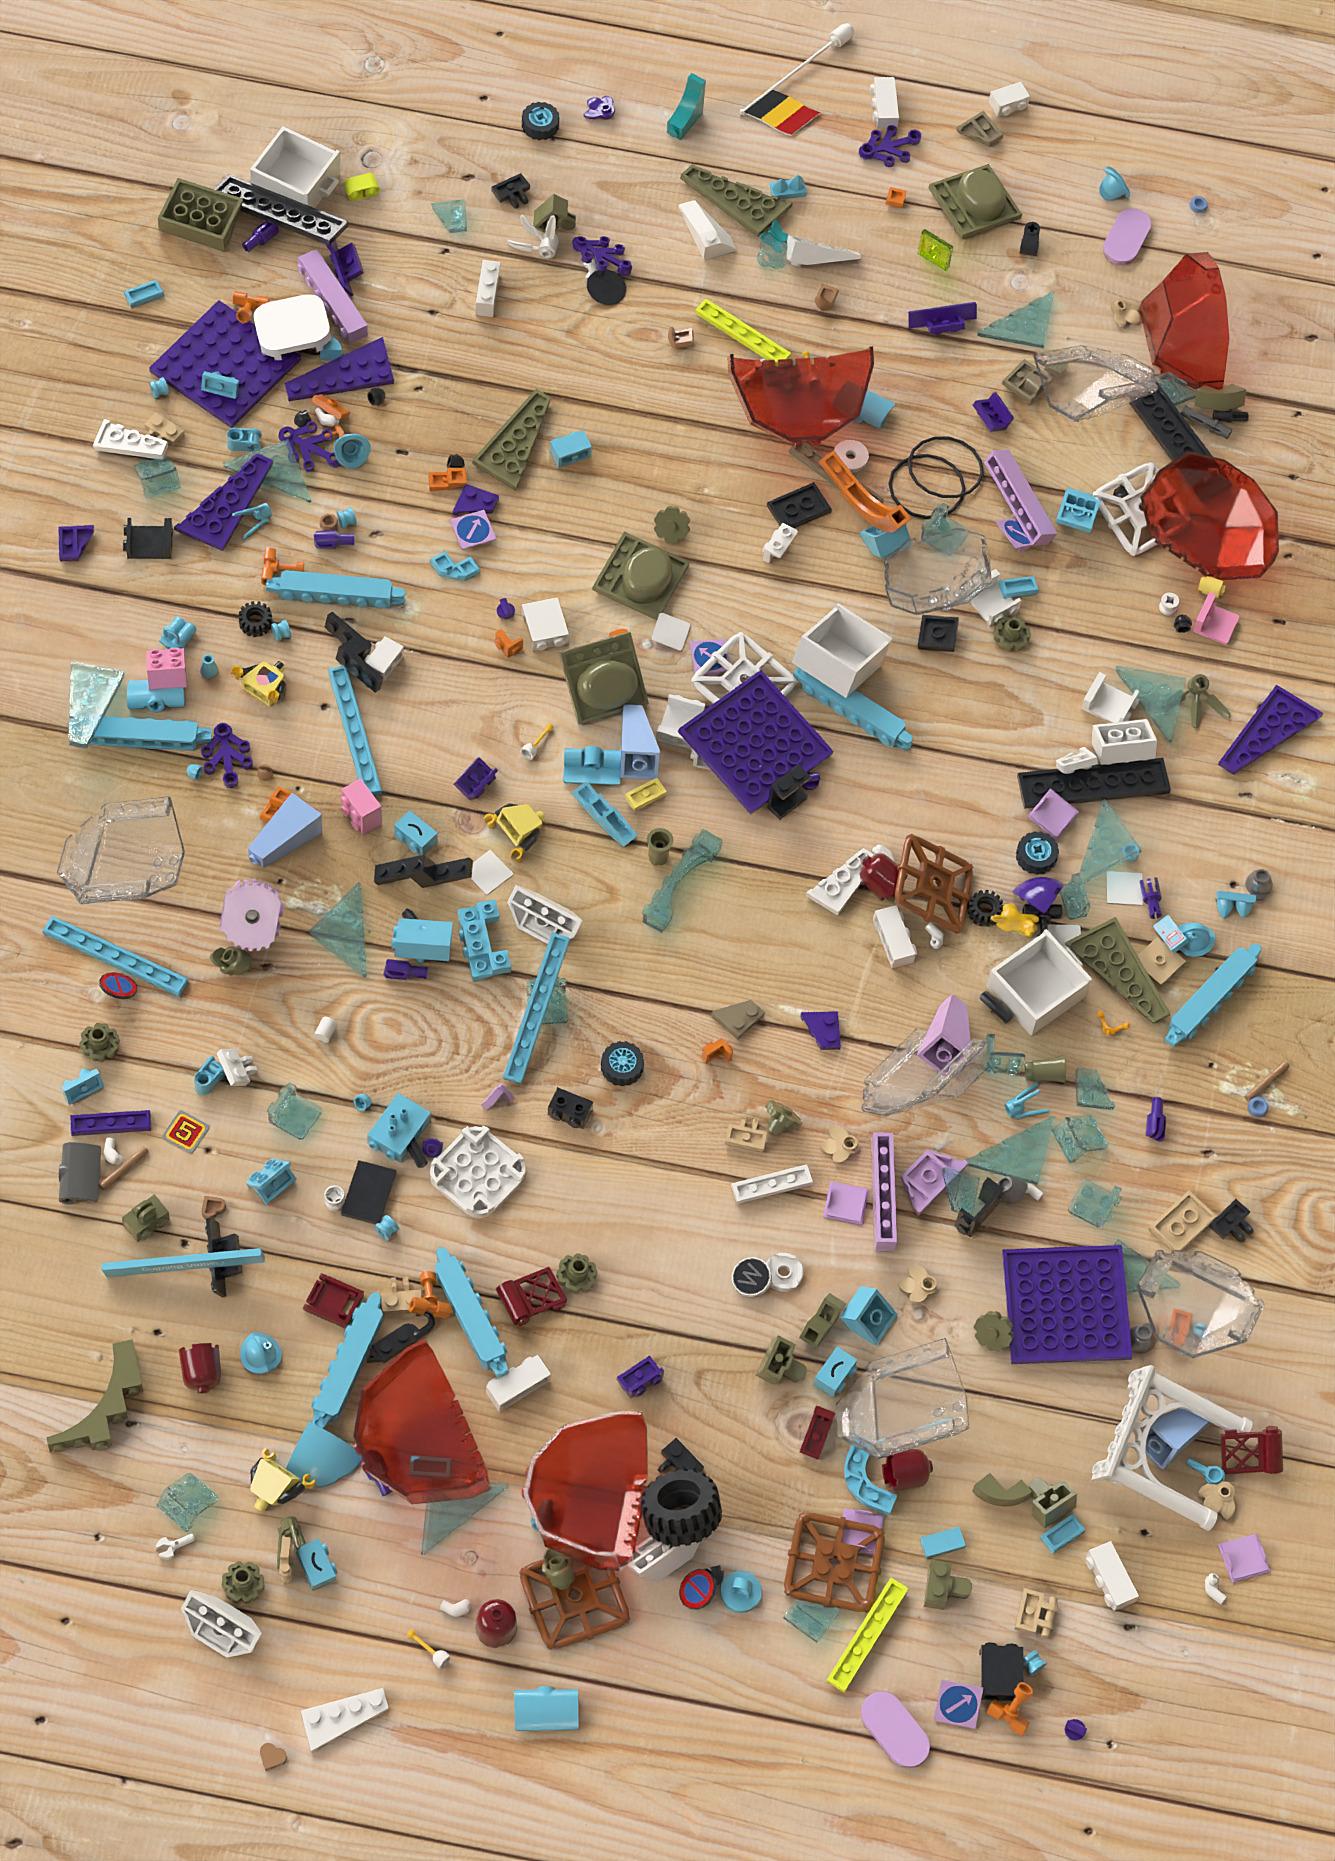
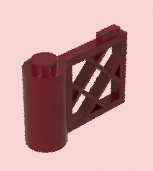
[496,1267,567,1326]
[1220,1426,1283,1474]

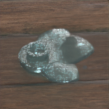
[757,235,788,269]

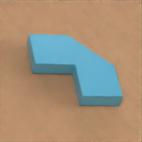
[430,551,480,581]

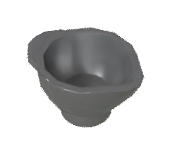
[1245,869,1273,900]
[997,1176,1028,1204]
[1130,1323,1157,1353]

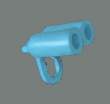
[159,616,197,649]

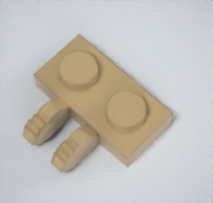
[144,412,184,446]
[725,1114,767,1153]
[381,1276,422,1315]

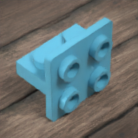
[246,1159,297,1204]

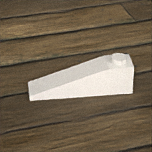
[679,200,736,260]
[787,235,862,267]

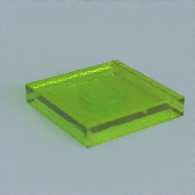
[917,229,953,271]

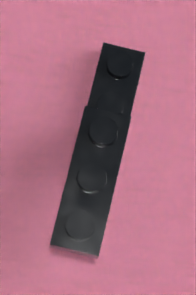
[324,611,384,693]
[374,854,473,888]

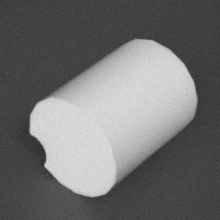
[314,1017,337,1043]

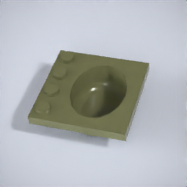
[928,164,1022,239]
[592,531,690,620]
[559,632,649,725]

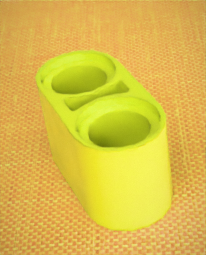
[343,173,380,201]

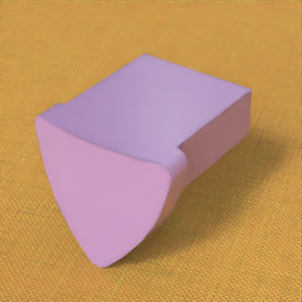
[481,1083,515,1110]

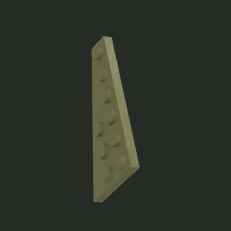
[680,165,793,237]
[472,389,551,491]
[1065,917,1170,1024]

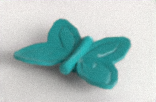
[760,219,788,253]

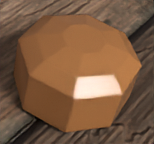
[320,513,338,531]

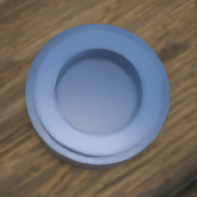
[1189,196,1208,213]
[1248,1097,1268,1118]

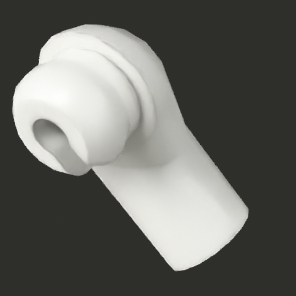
[584,259,598,282]
[315,407,339,426]
[872,844,895,862]
[925,922,944,949]
[103,1138,123,1165]
[1025,1183,1044,1201]
[1205,1573,1227,1605]
[439,1599,472,1617]

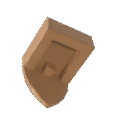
[815,284,839,311]
[668,327,694,349]

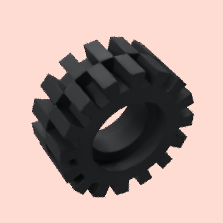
[238,601,272,637]
[968,890,1004,927]

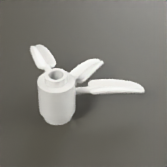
[507,215,559,258]

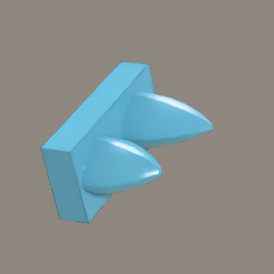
[769,175,807,200]
[201,371,239,399]
[1215,891,1256,919]
[61,1069,104,1105]

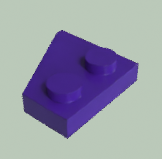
[453,484,499,516]
[58,525,95,562]
[800,1011,841,1050]

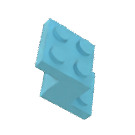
[1056,488,1101,533]

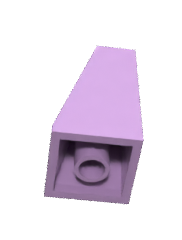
[917,994,972,1078]

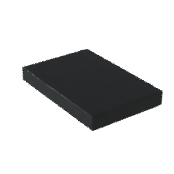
[767,482,832,528]
[341,1160,397,1225]

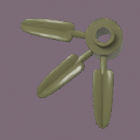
[1161,674,1230,728]

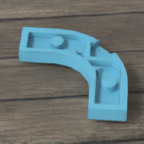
[844,1437,897,1516]

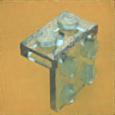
[134,456,181,498]
[921,503,970,556]
[526,977,568,1025]
[978,1033,1025,1075]
[267,1082,322,1140]
[1052,1115,1108,1163]
[1068,1180,1123,1229]
[156,1473,218,1532]

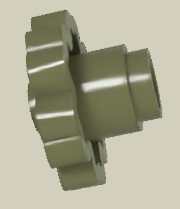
[654,506,690,543]
[993,617,1031,651]
[79,1023,120,1062]
[765,1100,802,1135]
[556,1253,598,1294]
[974,1311,1014,1351]
[222,1561,264,1604]

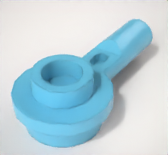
[1186,1458,1225,1485]

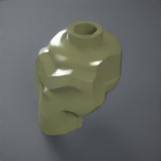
[210,946,251,976]
[542,1546,575,1589]

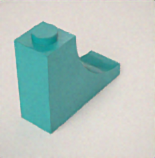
[667,73,706,140]

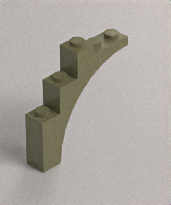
[46,1339,143,1452]

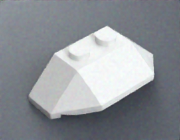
[507,885,583,944]
[627,1536,700,1581]
[181,1590,262,1658]

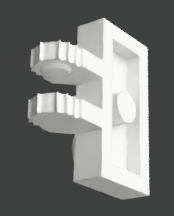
[217,1049,258,1086]

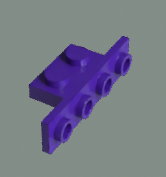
[326,240,364,297]
[908,302,977,335]

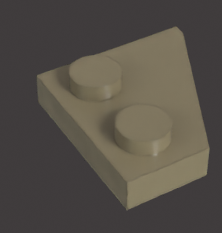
[957,111,1003,146]
[711,1000,765,1040]

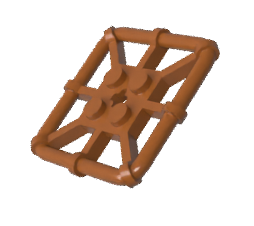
[894,834,974,934]
[784,1512,885,1613]
[519,1542,631,1650]

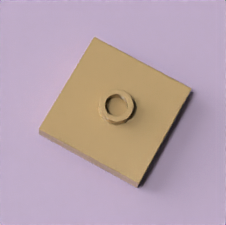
[1138,937,1186,987]

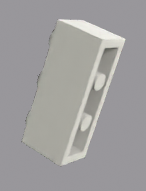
[870,77,899,129]
[476,260,500,317]
[873,905,917,968]
[486,1355,551,1412]
[1085,1541,1139,1612]

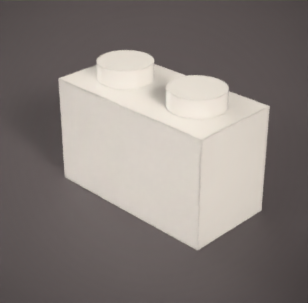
[988,82,1030,117]
[364,636,404,683]

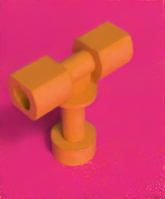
[232,291,270,323]
[261,548,304,585]
[409,1271,452,1319]
[986,1682,1033,1736]

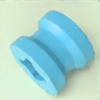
[149,377,169,399]
[336,507,357,529]
[271,620,291,642]
[374,1215,400,1241]
[1023,1650,1047,1676]

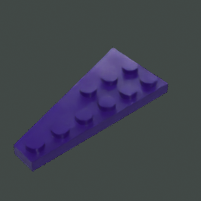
[285,337,394,402]
[174,453,274,551]
[1218,685,1323,775]

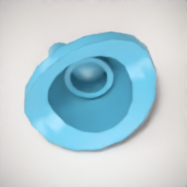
[1099,167,1131,200]
[334,433,371,469]
[1178,922,1216,957]
[240,1332,282,1374]

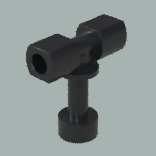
[1022,904,1063,937]

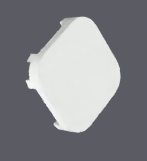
[254,295,331,360]
[430,1126,526,1218]

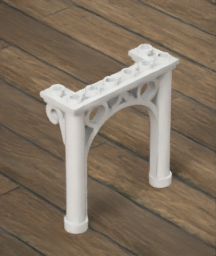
[1091,1365,1253,1531]

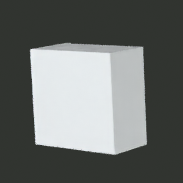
[250,126,340,208]
[791,603,892,698]
[986,929,1092,1036]

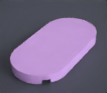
[1103,209,1151,265]
[861,1691,930,1768]

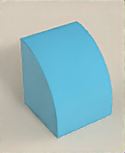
[320,337,342,360]

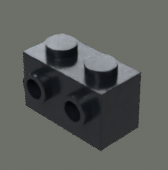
[547,1087,593,1129]

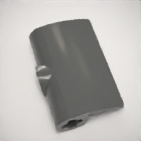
[59,1142,101,1204]

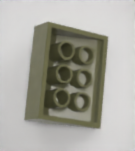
[158,178,243,252]

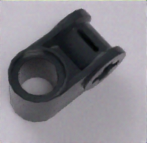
[1019,222,1040,256]

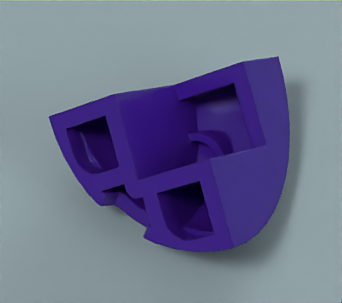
[1012,877,1065,914]

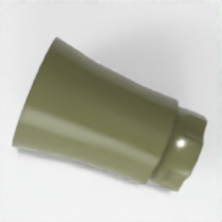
[647,828,674,866]
[1024,1056,1066,1083]

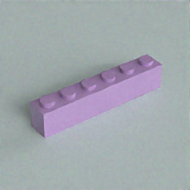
[297,249,368,344]
[984,450,1057,546]
[871,1132,897,1251]

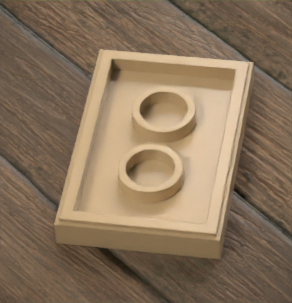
[1148,1190,1217,1256]

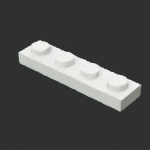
[731,1164,813,1204]

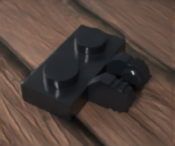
[491,173,530,209]
[1209,1199,1254,1242]
[657,1438,704,1473]

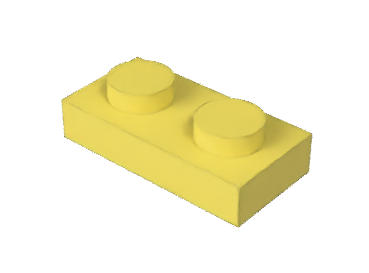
[625,778,667,812]

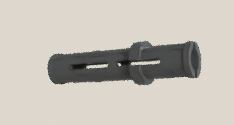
[1181,405,1233,439]

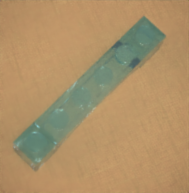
[642,829,722,933]

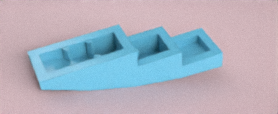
[571,781,638,847]

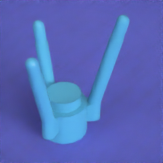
[232,503,272,539]
[1005,1082,1049,1120]

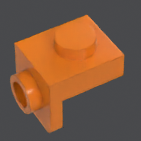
[494,629,523,658]
[701,1038,733,1063]

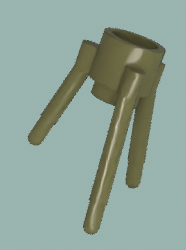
[277,1516,306,1569]

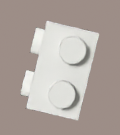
[762,523,798,563]

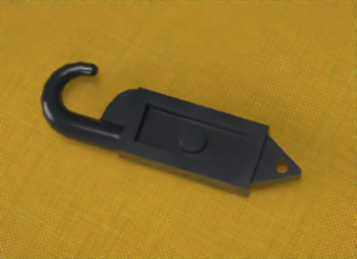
[367,1311,435,1364]

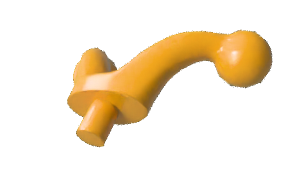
[1097,1011,1130,1036]

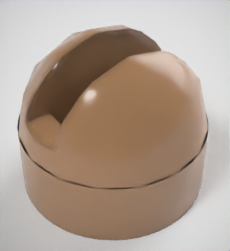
[257,764,273,781]

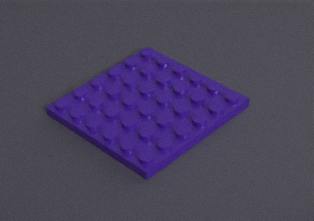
[149,300,301,428]
[678,670,834,815]
[1002,1245,1132,1364]

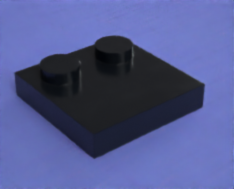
[917,614,959,652]

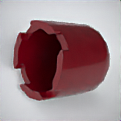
[859,853,908,902]
[179,1343,221,1394]
[882,1449,933,1492]
[475,1599,517,1648]

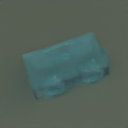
[1060,873,1091,920]

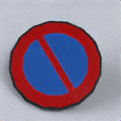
[99,972,137,999]
[679,1569,716,1610]

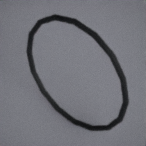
[908,436,984,498]
[888,454,965,519]

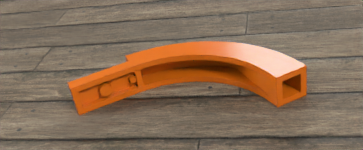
[819,450,911,532]

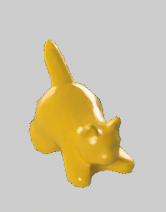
[991,904,1039,938]

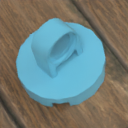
[720,1571,762,1613]

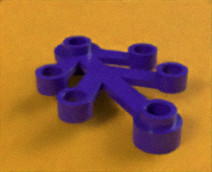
[859,125,922,167]
[572,236,632,276]
[278,421,341,472]
[201,723,253,788]

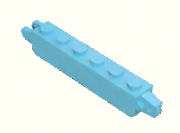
[266,570,406,609]
[793,667,913,751]
[68,715,212,751]
[1164,943,1261,1047]
[435,1247,509,1378]
[311,1292,383,1429]

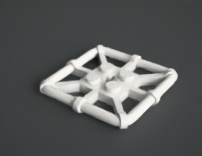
[1092,462,1192,556]
[691,632,797,704]

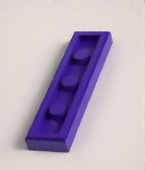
[70,1110,151,1136]

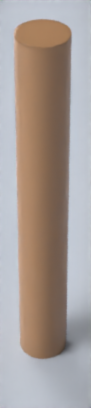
[1244,1061,1289,1102]
[99,1146,149,1190]

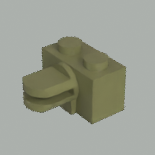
[533,194,576,233]
[122,1194,170,1242]
[756,1335,807,1384]
[1029,1478,1077,1528]
[923,1560,972,1610]

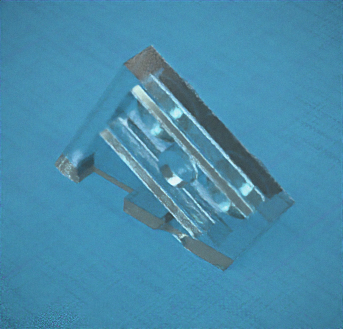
[431,199,467,233]
[1154,371,1198,406]
[1075,1068,1115,1110]
[942,1167,980,1215]
[783,1600,841,1643]

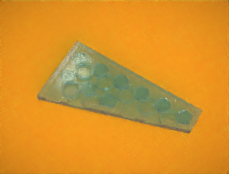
[69,661,125,749]

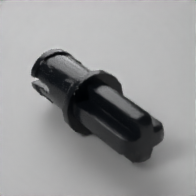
[1212,409,1249,423]
[979,991,1014,1024]

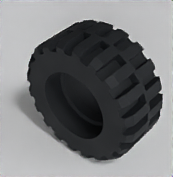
[640,1469,722,1547]

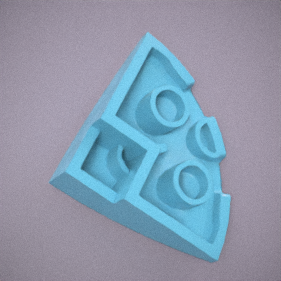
[286,1422,363,1487]

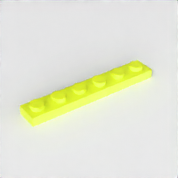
[695,299,791,366]
[826,1578,909,1693]

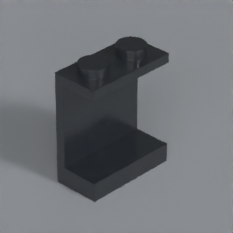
[123,518,173,559]
[767,764,811,820]
[955,1177,1004,1237]
[979,1642,1024,1701]

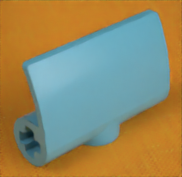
[833,381,895,430]
[127,680,185,712]
[563,746,621,785]
[514,1686,579,1731]

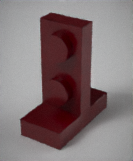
[799,1405,836,1460]

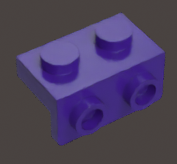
[972,392,1014,432]
[453,757,498,800]
[616,1356,664,1399]

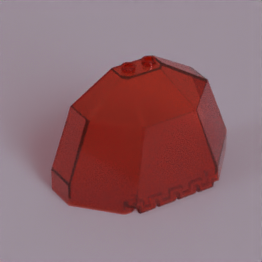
[1140,252,1229,393]
[727,346,874,446]
[1140,452,1279,580]
[353,1339,491,1505]
[522,1410,648,1571]

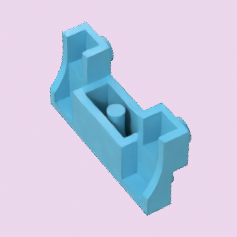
[458,899,511,982]

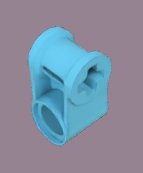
[227,428,262,453]
[194,1056,226,1095]

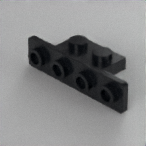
[205,1218,242,1298]

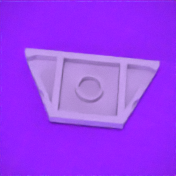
[901,1150,969,1216]

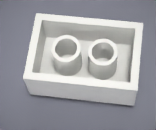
[1092,719,1157,765]

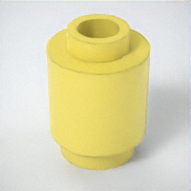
[1198,576,1226,598]

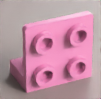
[1193,592,1239,645]

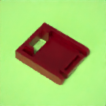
[303,1273,364,1329]

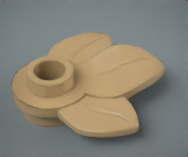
[1111,299,1142,328]
[820,1126,859,1163]
[898,1265,938,1303]
[1198,1481,1236,1520]

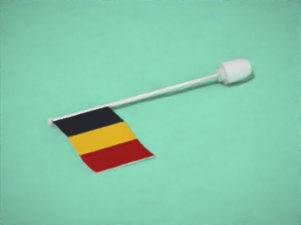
[739,23,854,136]

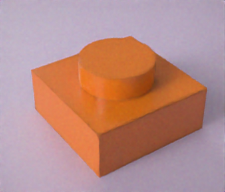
[886,187,907,208]

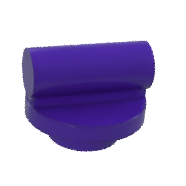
[497,598,515,619]
[802,772,820,790]
[423,1138,443,1158]
[1064,1719,1087,1741]

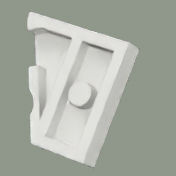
[1056,747,1098,774]

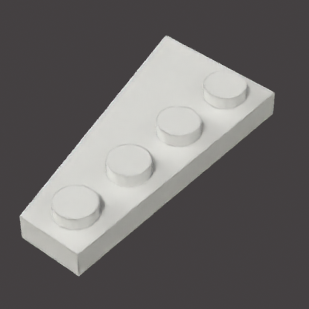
[93,419,168,460]
[806,848,874,916]
[301,1688,389,1753]

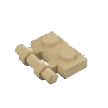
[279,1537,295,1585]
[1014,1588,1058,1639]

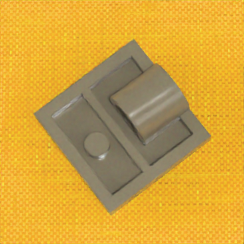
[1002,359,1052,404]

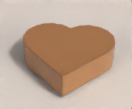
[202,1196,226,1220]
[260,1743,287,1771]

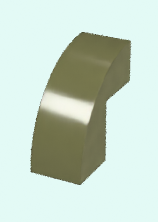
[1195,384,1246,410]
[799,1293,846,1348]
[972,1473,1032,1507]

